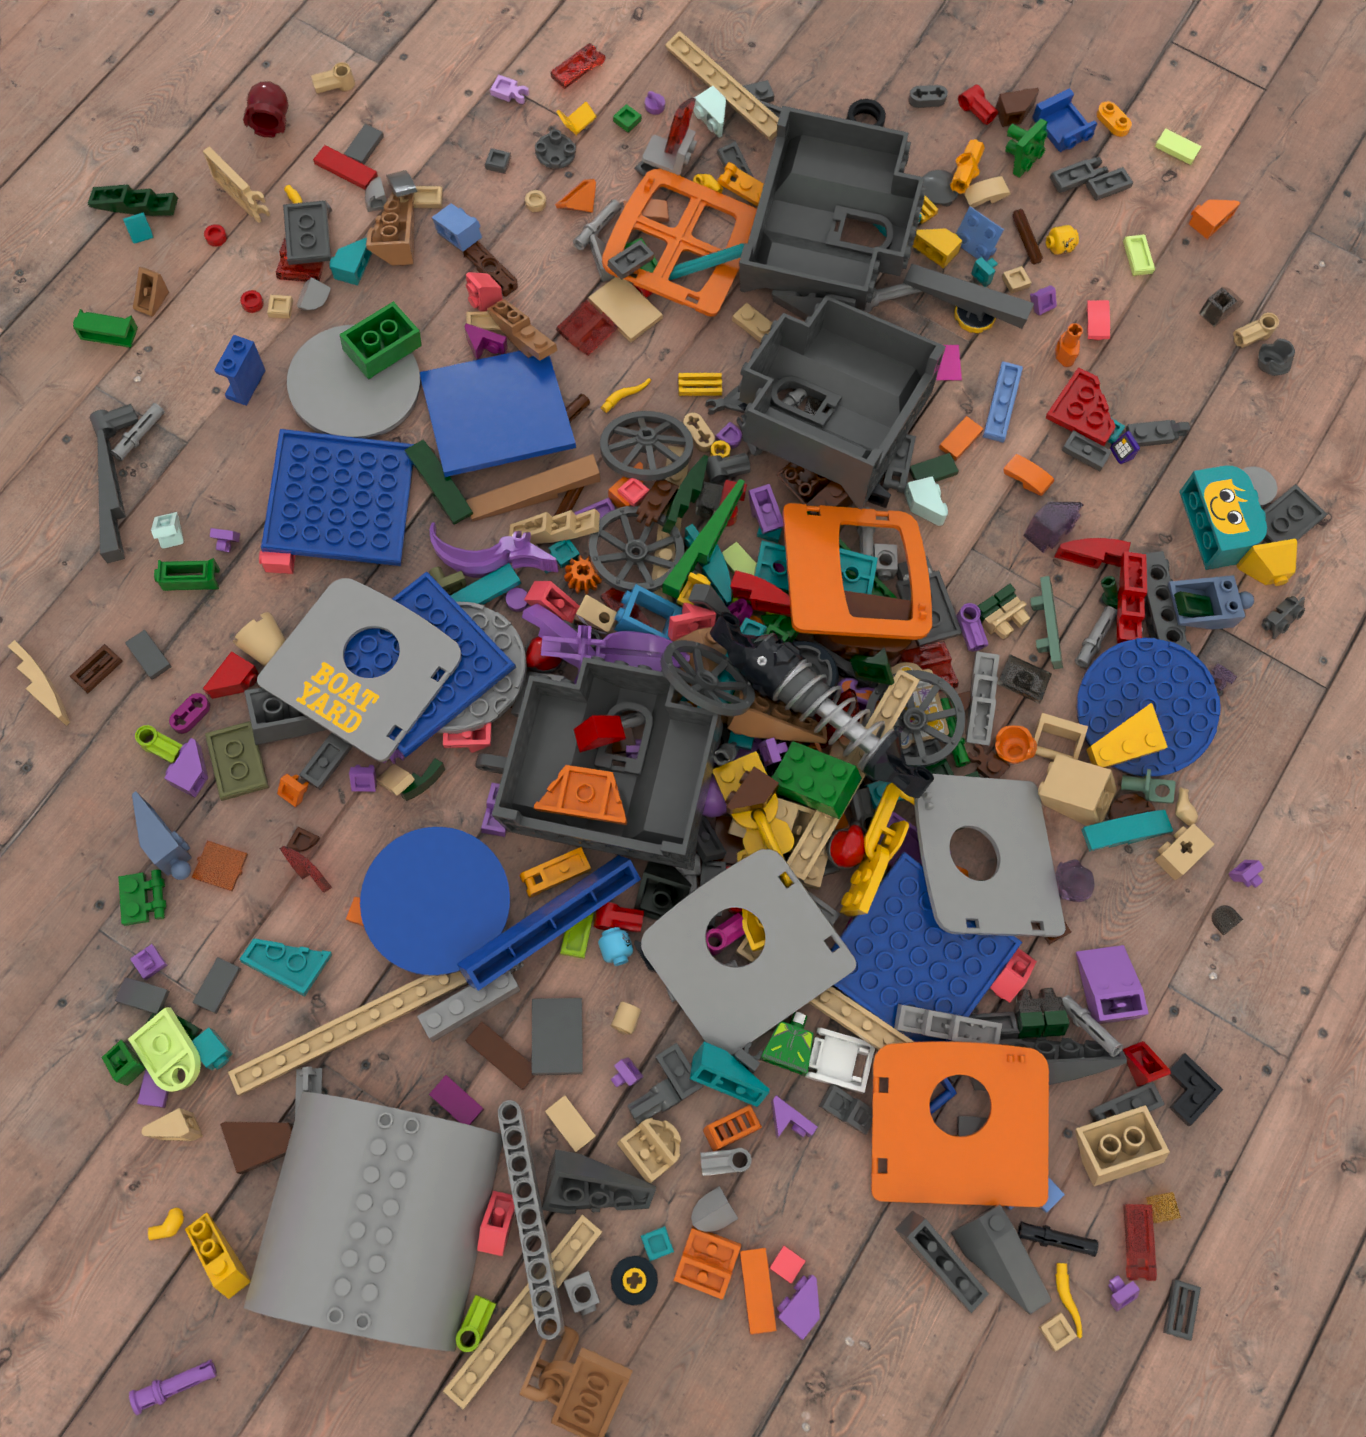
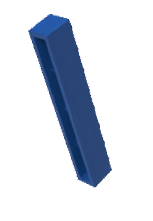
[457,855,641,991]

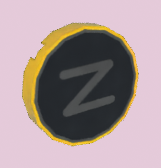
[954,306,996,333]

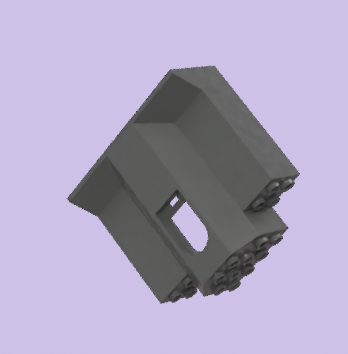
[739,106,927,310]
[738,296,946,510]
[492,656,723,871]

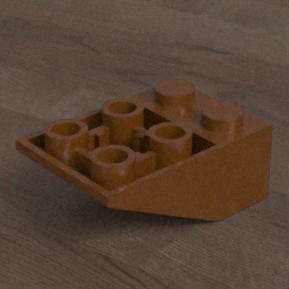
[776,462,853,516]

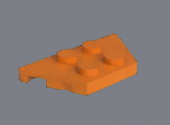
[534,765,627,825]

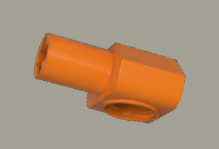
[1055,323,1083,367]

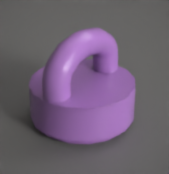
[645,91,665,115]

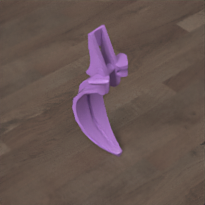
[429,522,559,578]
[541,625,690,674]

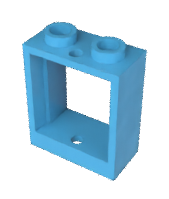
[614,584,683,641]

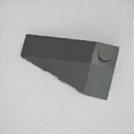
[542,1149,656,1214]

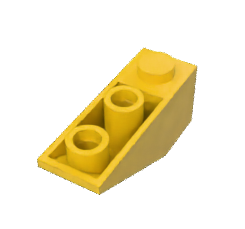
[185,1212,251,1299]

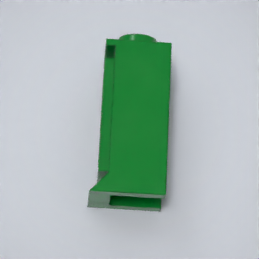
[73,309,138,348]
[154,558,220,591]

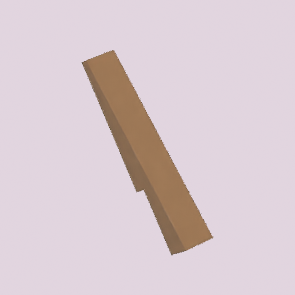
[466,454,600,522]

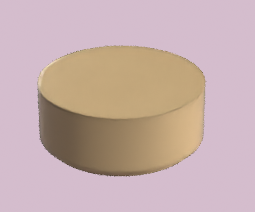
[525,190,546,212]

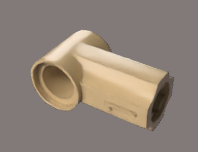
[311,62,355,94]
[1233,313,1279,348]
[611,1002,641,1035]

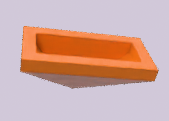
[555,179,596,213]

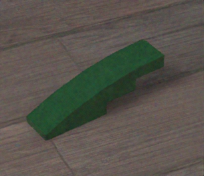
[87,184,178,216]
[404,439,473,525]
[662,455,708,534]

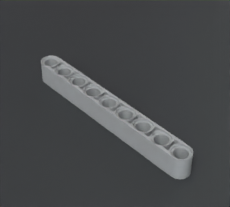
[498,1100,564,1341]

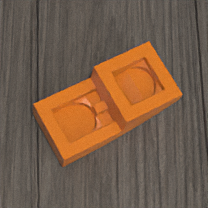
[1003,454,1054,496]

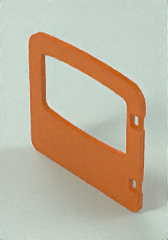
[782,503,932,640]

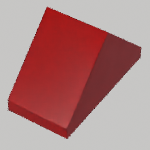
[574,715,626,753]
[1122,1041,1171,1087]

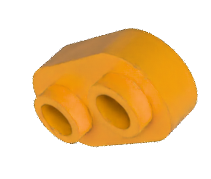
[1096,101,1132,137]

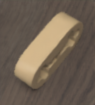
[683,413,714,452]

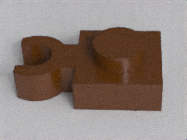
[967,743,1010,779]

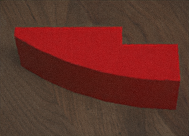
[1054,538,1131,569]
[730,570,791,617]

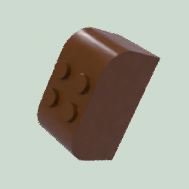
[814,591,912,662]

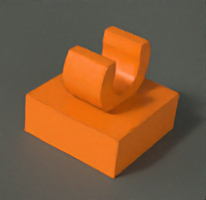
[277,774,309,807]

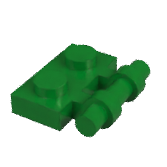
[118,870,167,926]

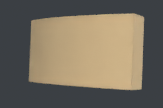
[963,177,1011,208]

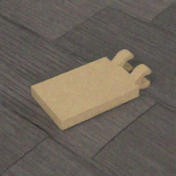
[203,146,270,223]

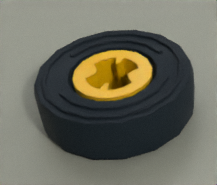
[611,1256,658,1306]

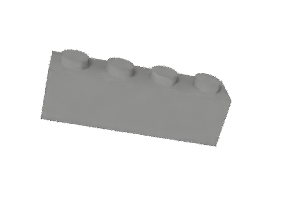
[417,970,520,1042]

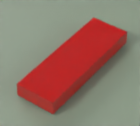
[313,145,378,190]

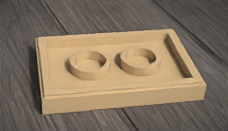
[588,277,663,342]

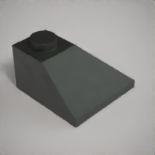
[634,861,691,920]

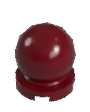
[243,81,289,138]

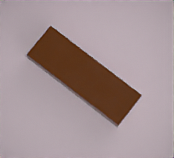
[465,1021,535,1090]

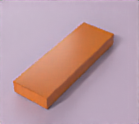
[739,1248,777,1334]

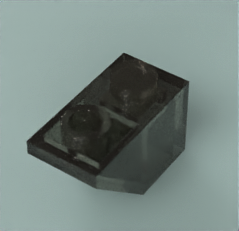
[1199,287,1244,327]

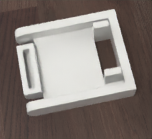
[805,1027,875,1094]

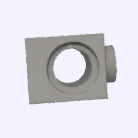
[874,544,898,581]
[564,1271,600,1316]

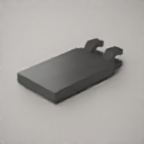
[895,556,962,647]

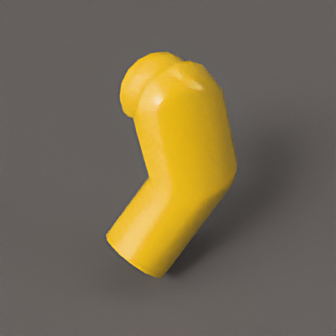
[148,1208,184,1241]

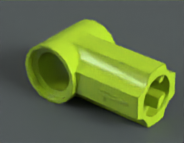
[135,725,183,764]
[456,1294,497,1352]

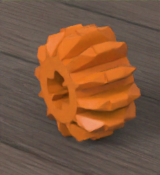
[564,555,602,594]

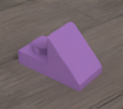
[748,484,784,534]
[771,1096,818,1138]

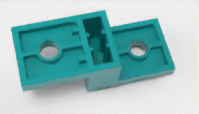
[754,540,878,594]

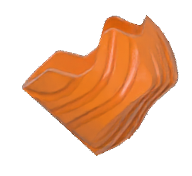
[995,725,1037,764]

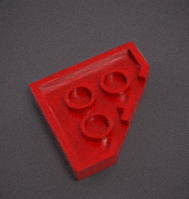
[1046,367,1116,446]

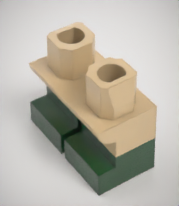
[978,583,1030,640]

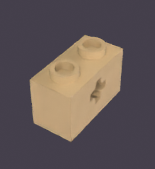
[1155,823,1215,881]

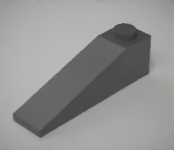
[895,1211,989,1313]

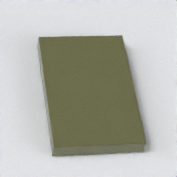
[205,721,269,801]

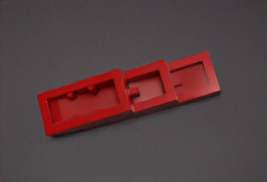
[1117,551,1147,643]

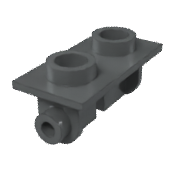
[1262,596,1305,639]

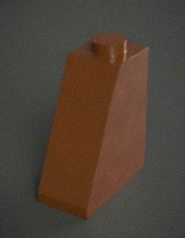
[220,1122,293,1174]

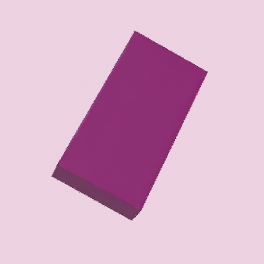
[429,1075,484,1125]

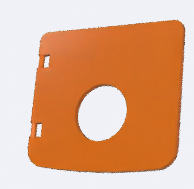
[871,1041,1049,1207]

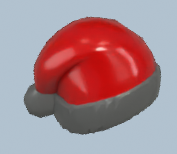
[525,636,563,674]
[826,821,866,869]

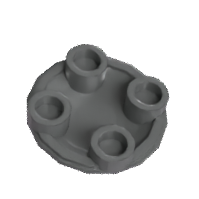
[535,129,576,169]
[923,170,959,207]

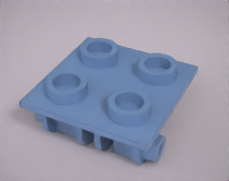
[956,206,1004,262]

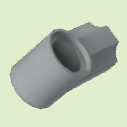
[700,1148,751,1176]

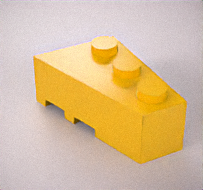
[1086,703,1168,768]

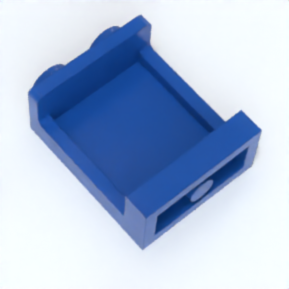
[1032,88,1097,152]
[214,335,266,406]

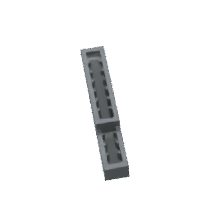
[903,264,1034,329]
[97,429,126,563]

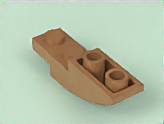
[487,299,557,360]

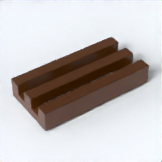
[69,644,123,694]

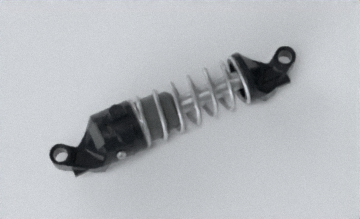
[710,612,934,799]

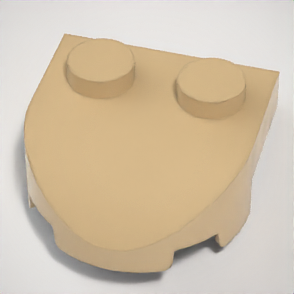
[617,1118,681,1183]

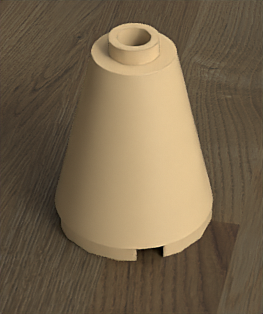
[233,612,286,666]

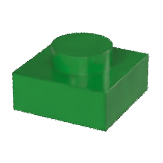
[613,104,642,133]

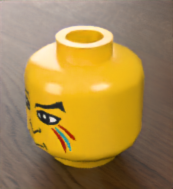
[1046,225,1079,255]

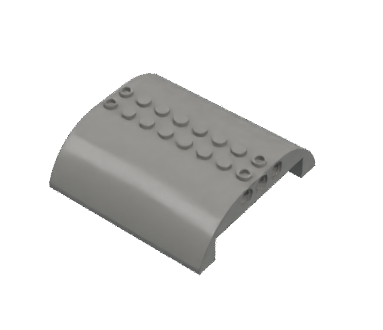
[244,1092,503,1352]

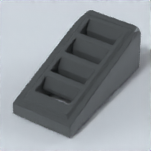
[688,584,731,621]

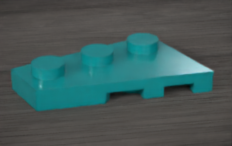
[240,938,332,997]

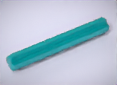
[668,243,744,280]

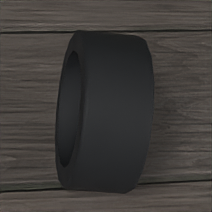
[847,99,886,127]

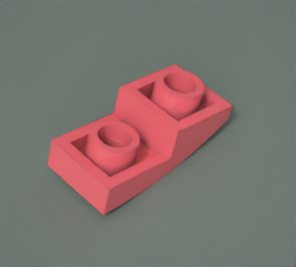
[1087,300,1110,340]

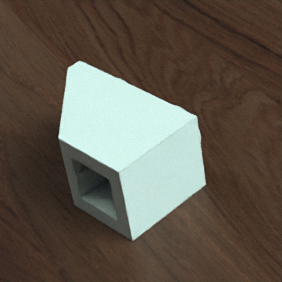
[693,86,726,138]
[904,476,948,526]

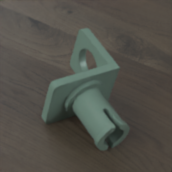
[1121,769,1176,804]

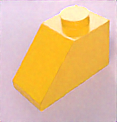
[912,228,963,269]

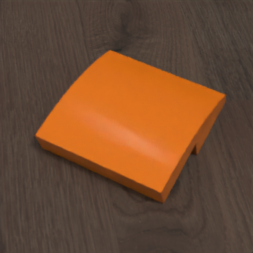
[673,1225,741,1300]

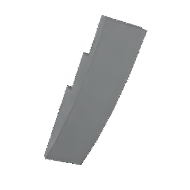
[966,651,1000,746]
[894,1004,1002,1044]

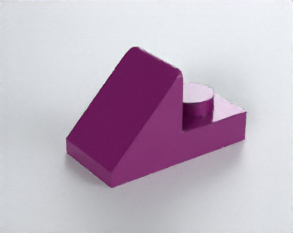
[464,323,508,360]

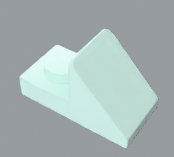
[151,512,184,548]

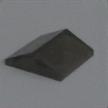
[997,654,1052,704]

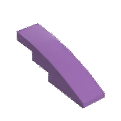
[522,603,595,668]

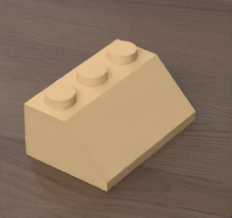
[1075,1105,1170,1186]

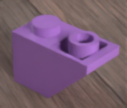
[164,738,208,798]
[776,1275,820,1340]

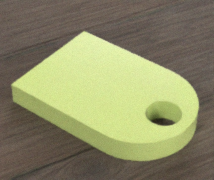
[128,1007,201,1092]

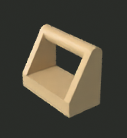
[1033,713,1088,760]
[141,1108,203,1141]

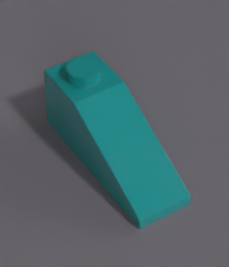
[690,1042,770,1107]

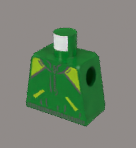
[760,1012,813,1076]

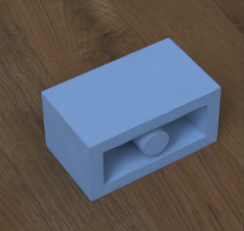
[432,203,482,251]

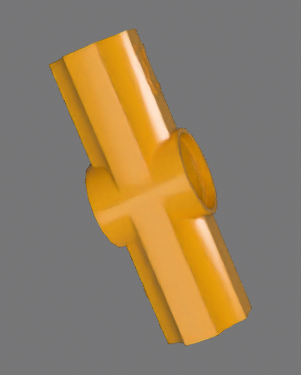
[950,139,985,194]

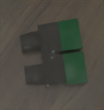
[1014,988,1070,1039]

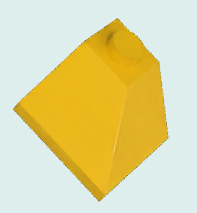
[1236,539,1297,586]

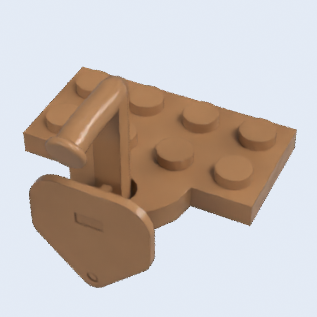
[519,1319,633,1437]

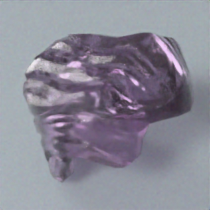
[1055,859,1095,902]

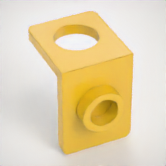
[556,102,596,135]

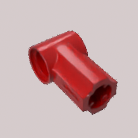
[958,85,999,125]
[593,902,644,933]

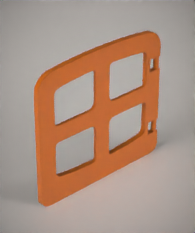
[602,169,757,317]

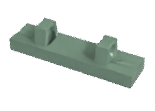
[1030,576,1063,669]

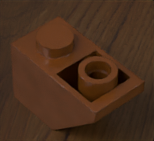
[995,88,1039,127]
[725,767,779,815]

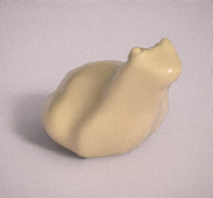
[1175,787,1198,826]

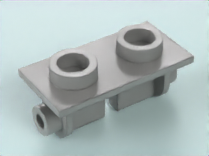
[295,1067,322,1118]

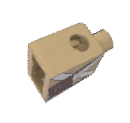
[572,595,617,639]

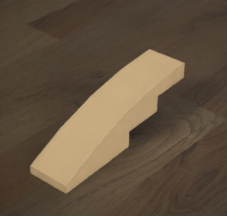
[509,509,600,544]
[8,640,70,726]

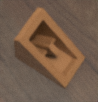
[133,267,169,316]

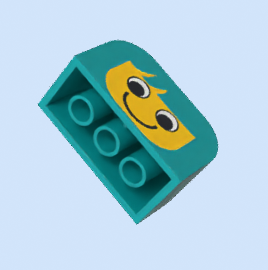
[1179,465,1267,570]

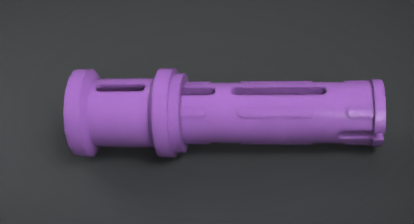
[129,1360,217,1415]

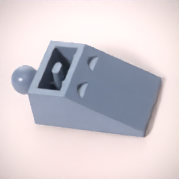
[1168,575,1254,630]
[132,791,192,880]

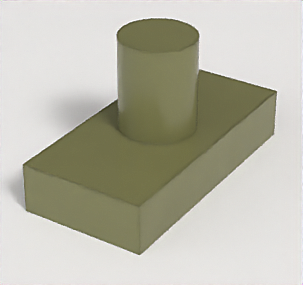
[429,566,467,595]

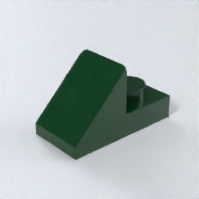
[850,648,895,685]

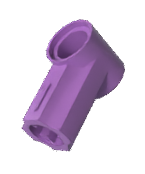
[956,603,989,652]

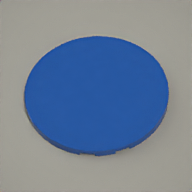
[1076,638,1221,777]
[360,827,510,976]

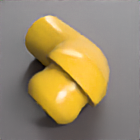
[693,174,724,193]

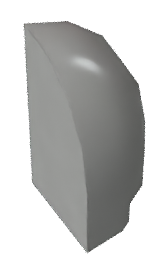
[365,177,386,212]
[297,277,331,310]
[691,1186,738,1232]

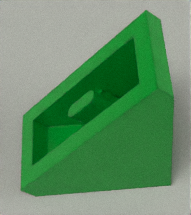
[101,1039,146,1086]

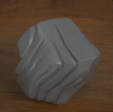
[1258,338,1295,376]

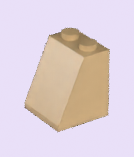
[1038,754,1117,826]

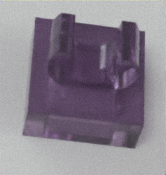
[1212,662,1237,691]

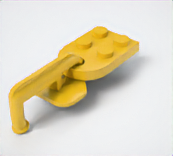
[713,751,794,888]
[840,783,915,917]

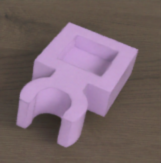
[490,75,529,104]

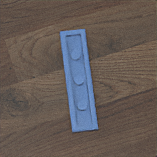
[983,361,1023,443]

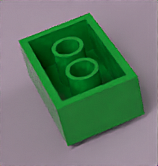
[339,301,422,379]
[772,741,862,820]

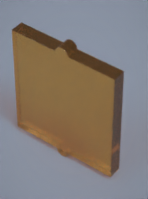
[192,841,248,891]

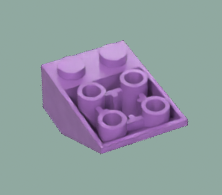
[1075,945,1149,1024]

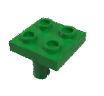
[1005,118,1048,178]

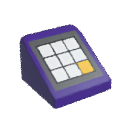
[1110,431,1140,464]

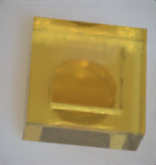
[1146,1192,1181,1223]

